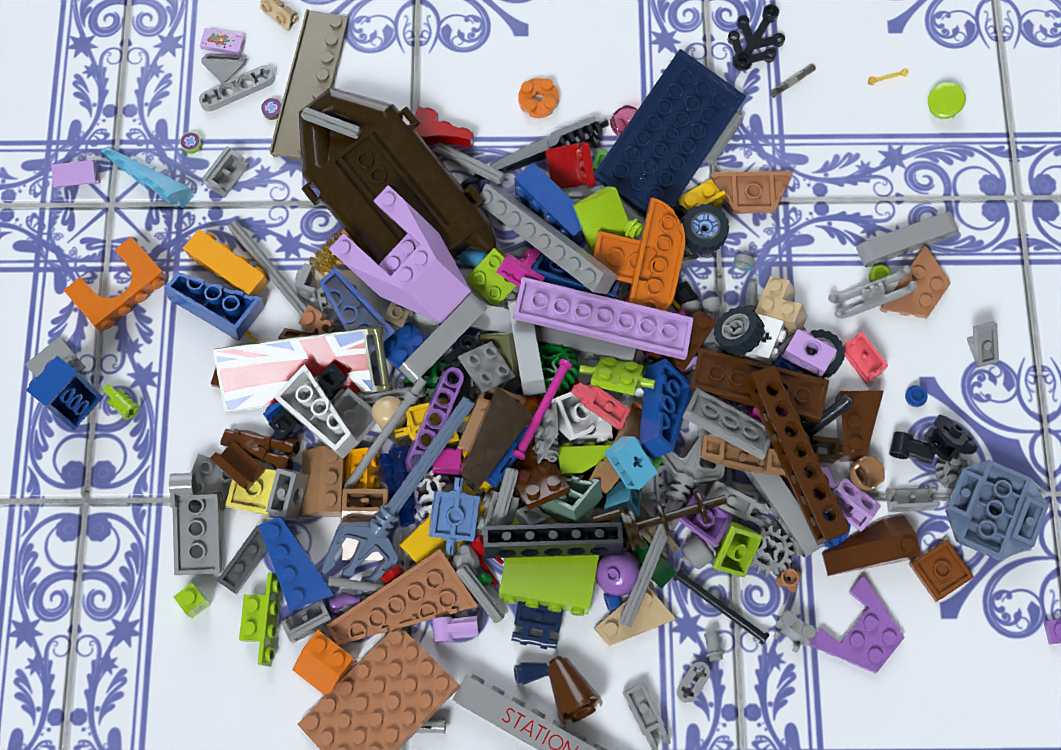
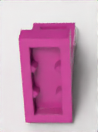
[496,247,545,288]

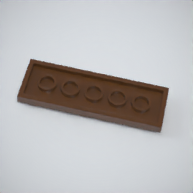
[689,348,829,423]

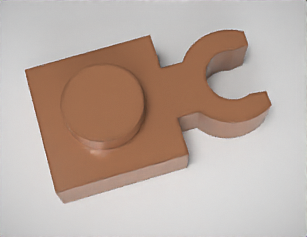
[298,305,336,334]

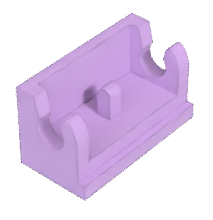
[51,160,100,188]

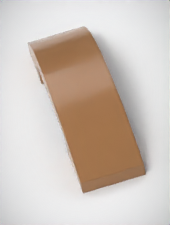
[589,407,641,493]
[700,435,786,475]

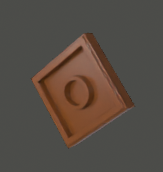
[909,539,974,602]

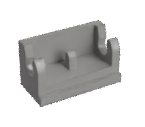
[202,146,249,198]
[885,487,939,513]
[280,599,333,644]

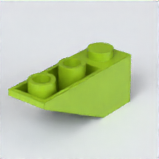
[555,441,614,477]

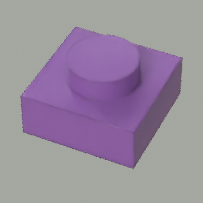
[1044,619,1061,645]

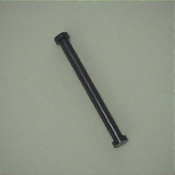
[673,568,770,645]

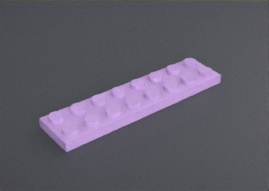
[512,277,693,360]

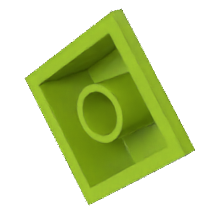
[712,521,763,578]

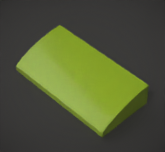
[573,186,632,256]

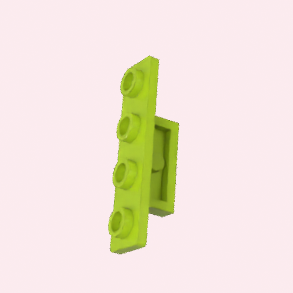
[239,572,282,667]

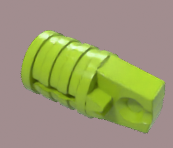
[102,384,140,420]

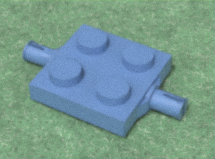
[428,477,480,555]

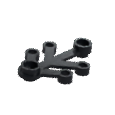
[727,4,785,71]
[436,334,478,414]

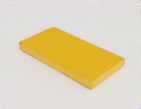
[399,482,485,564]

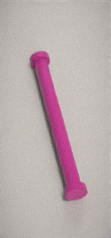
[512,359,573,460]

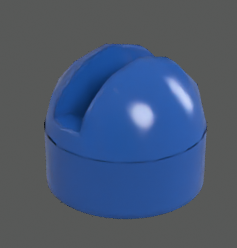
[603,593,622,611]

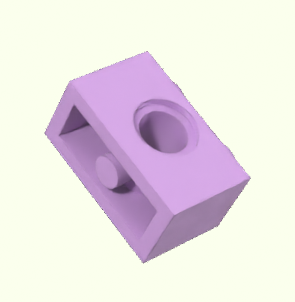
[782,329,837,378]

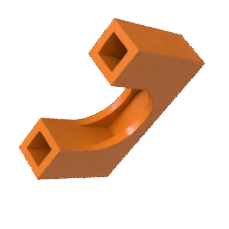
[63,237,168,333]

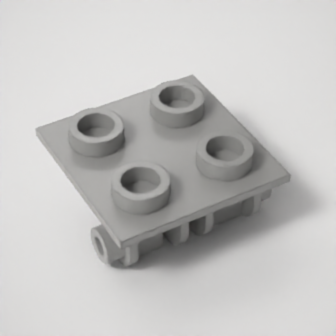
[25,337,86,377]
[458,341,516,393]
[534,402,559,464]
[191,453,232,511]

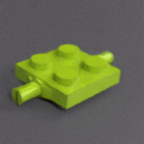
[579,356,655,395]

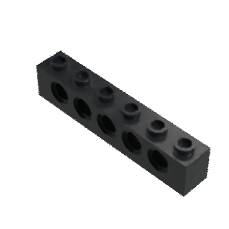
[483,522,623,558]

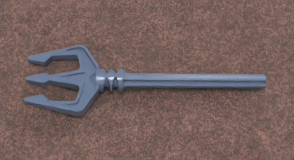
[320,397,475,596]

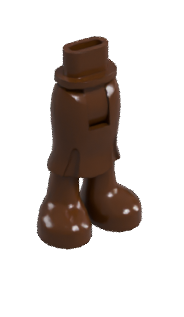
[220,428,301,470]

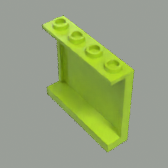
[499,516,599,616]

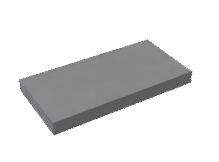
[682,388,771,461]

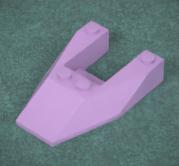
[329,185,471,324]

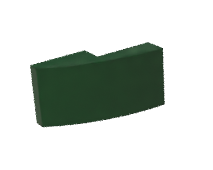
[629,539,677,589]

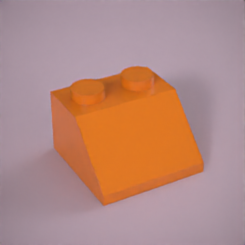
[292,630,357,696]

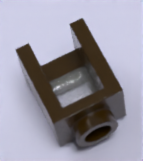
[810,436,842,464]

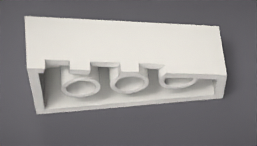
[274,364,358,459]

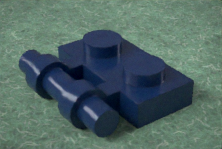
[511,601,563,650]

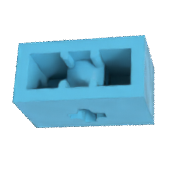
[604,436,658,490]

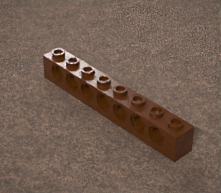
[743,365,850,545]

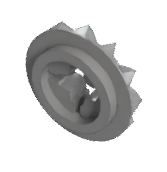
[935,455,969,489]

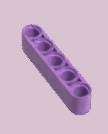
[405,367,464,470]

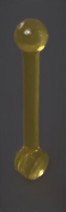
[867,68,909,86]

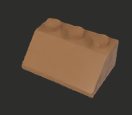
[299,446,346,517]

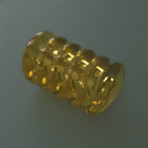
[308,232,343,277]

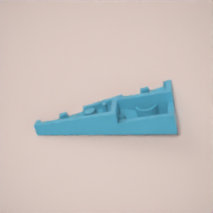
[101,147,194,208]

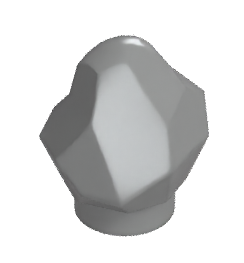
[453,544,480,575]

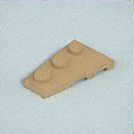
[594,587,676,647]

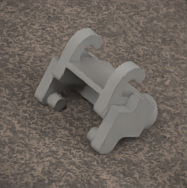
[773,608,817,653]

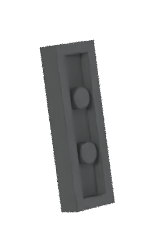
[217,525,268,595]

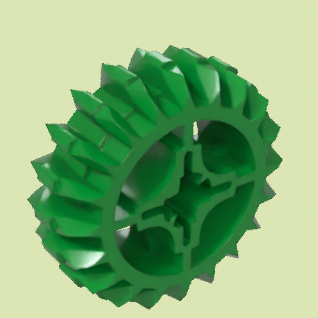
[535,343,580,397]

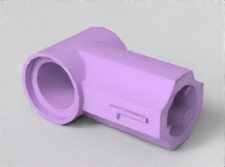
[432,616,479,643]

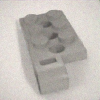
[169,472,221,575]

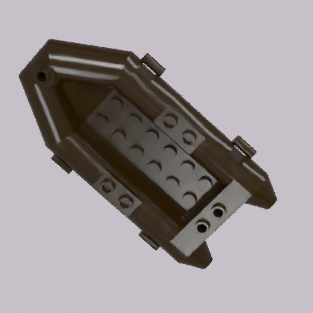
[299,87,497,265]

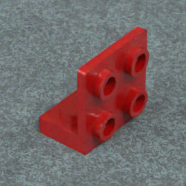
[545,142,596,189]

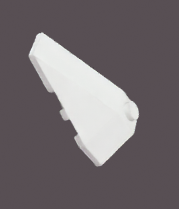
[548,384,630,441]

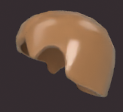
[849,455,885,491]

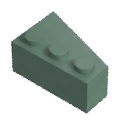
[521,476,603,524]

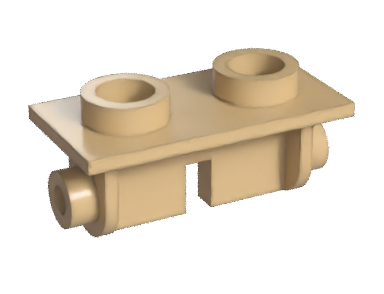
[260,0,299,31]

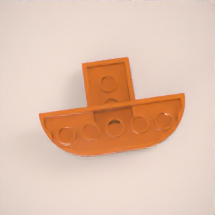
[593,198,685,311]

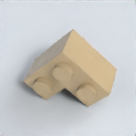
[755,276,808,333]

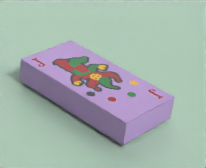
[199,28,245,55]

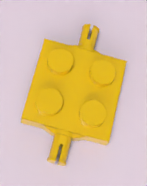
[394,398,469,446]

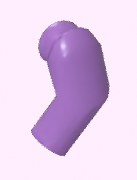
[328,592,362,614]

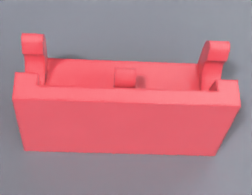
[843,331,889,384]

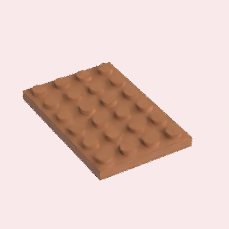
[297,628,461,750]

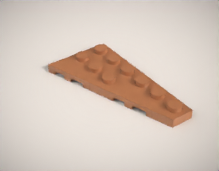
[326,549,478,645]

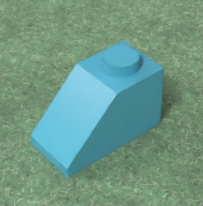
[604,481,642,522]

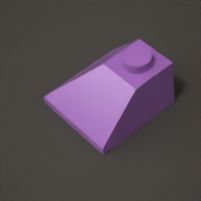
[677,491,733,547]

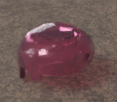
[610,105,637,137]

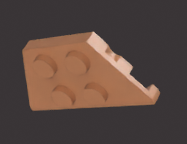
[711,171,793,214]
[880,245,951,319]

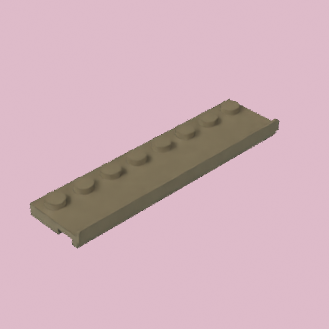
[269,9,349,161]

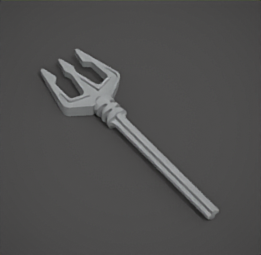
[618,419,728,628]

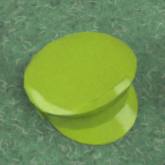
[927,82,966,119]

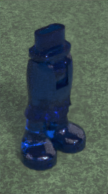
[378,446,417,528]

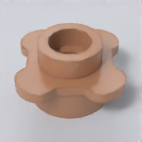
[776,566,802,592]

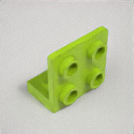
[466,248,517,307]

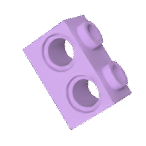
[833,478,881,532]

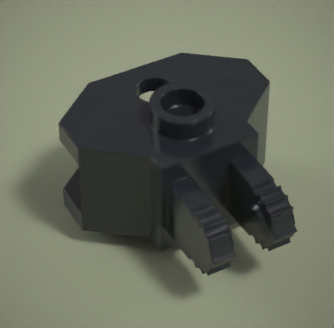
[924,415,978,462]

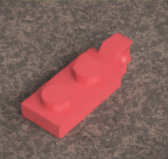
[571,383,630,429]

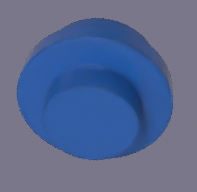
[905,386,928,407]

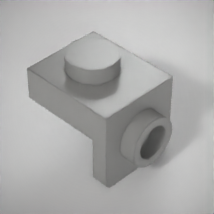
[294,263,318,299]

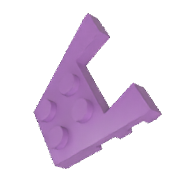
[808,577,905,674]

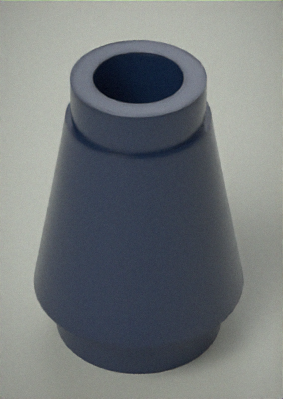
[514,662,549,685]

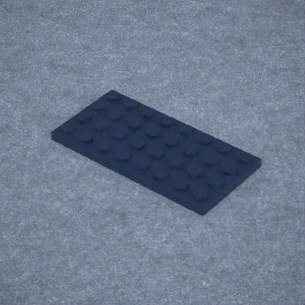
[593,49,746,215]

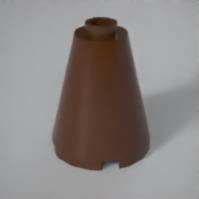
[547,656,603,725]

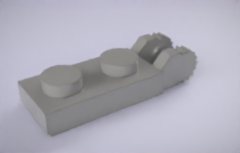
[706,480,770,527]
[622,682,671,750]

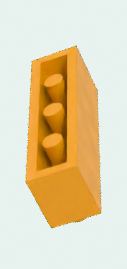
[183,229,268,297]

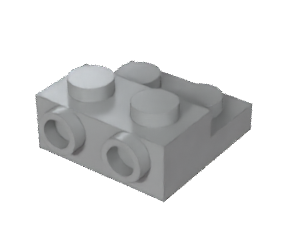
[333,387,376,449]

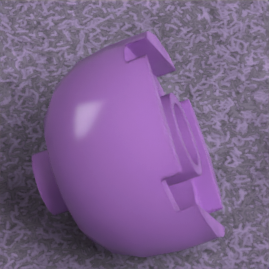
[595,550,641,596]

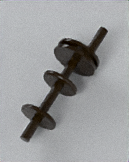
[593,489,727,552]

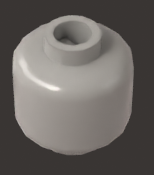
[681,535,716,569]

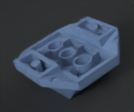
[945,460,1049,561]

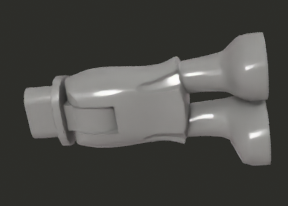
[680,297,724,354]

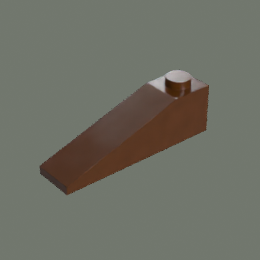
[822,515,921,576]

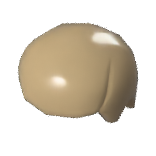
[371,396,406,431]

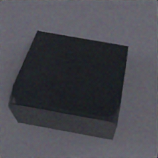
[671,281,699,311]

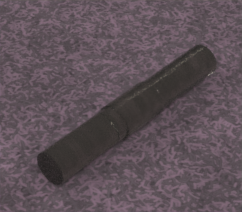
[769,63,816,98]

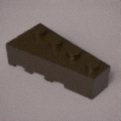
[459,387,534,488]

